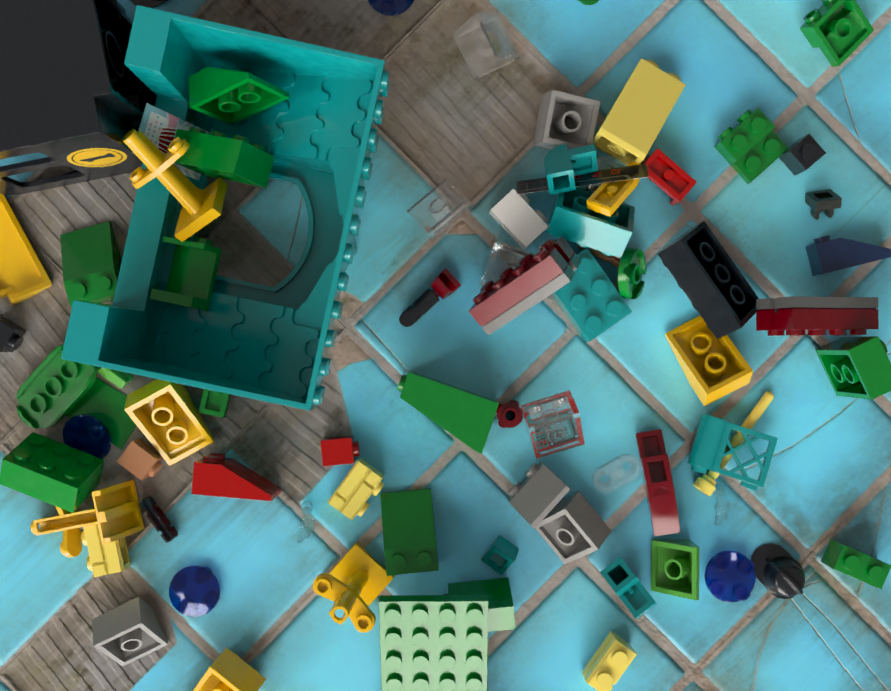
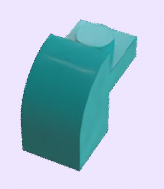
[544,143,598,195]
[600,557,657,620]

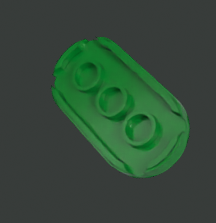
[16,344,97,429]

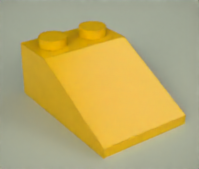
[665,315,753,406]
[124,379,214,466]
[193,647,266,691]

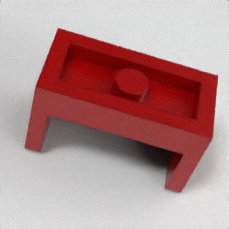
[643,148,697,206]

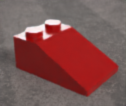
[191,452,281,501]

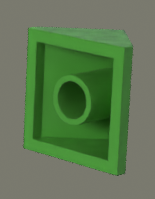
[651,539,699,600]

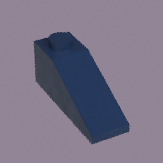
[805,235,891,276]

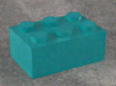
[546,187,635,258]
[552,248,632,342]

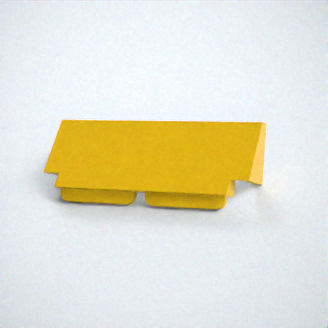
[0,194,52,307]

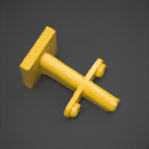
[122,129,228,242]
[30,479,145,558]
[313,542,394,633]

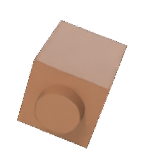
[117,438,163,480]

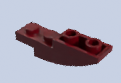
[635,429,680,536]

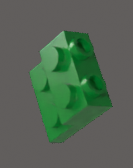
[800,0,874,67]
[714,108,789,184]

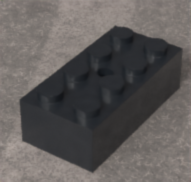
[658,221,759,339]

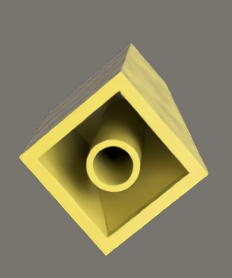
[593,58,686,166]

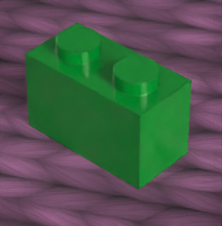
[821,539,891,589]

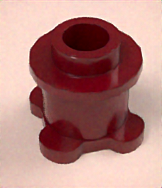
[496,400,523,428]

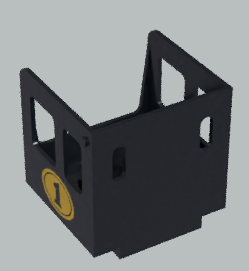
[0,0,157,195]

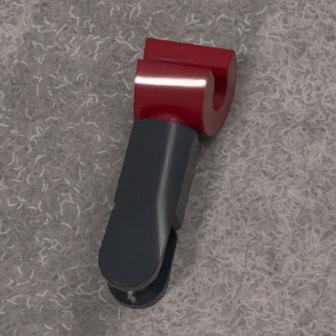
[399,268,461,327]

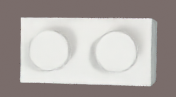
[489,189,548,250]

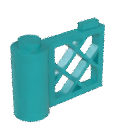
[687,414,778,491]

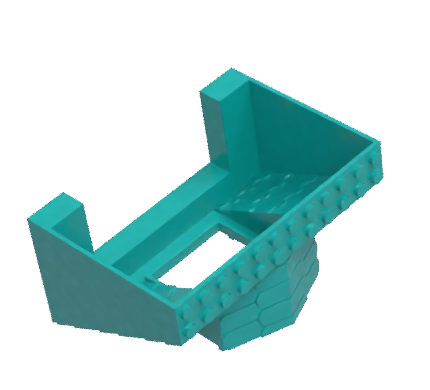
[61,5,390,411]

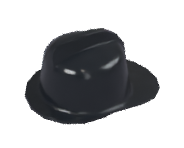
[750,543,805,599]

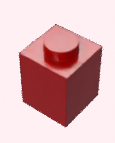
[320,435,360,466]

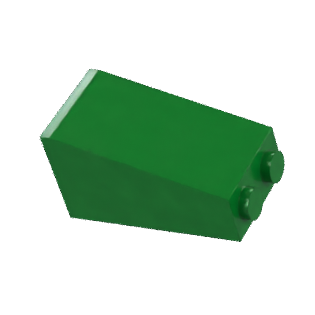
[397,371,499,454]

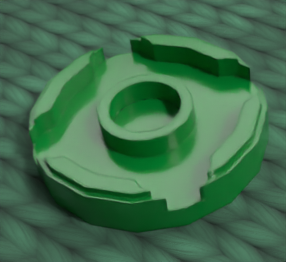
[618,248,646,299]

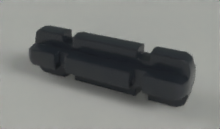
[138,496,178,543]

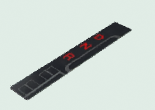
[517,164,649,194]

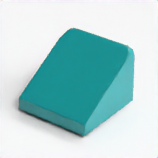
[481,535,519,575]

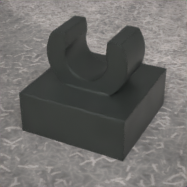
[805,189,842,220]

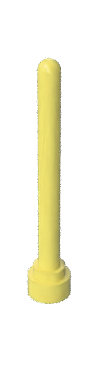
[693,391,774,497]

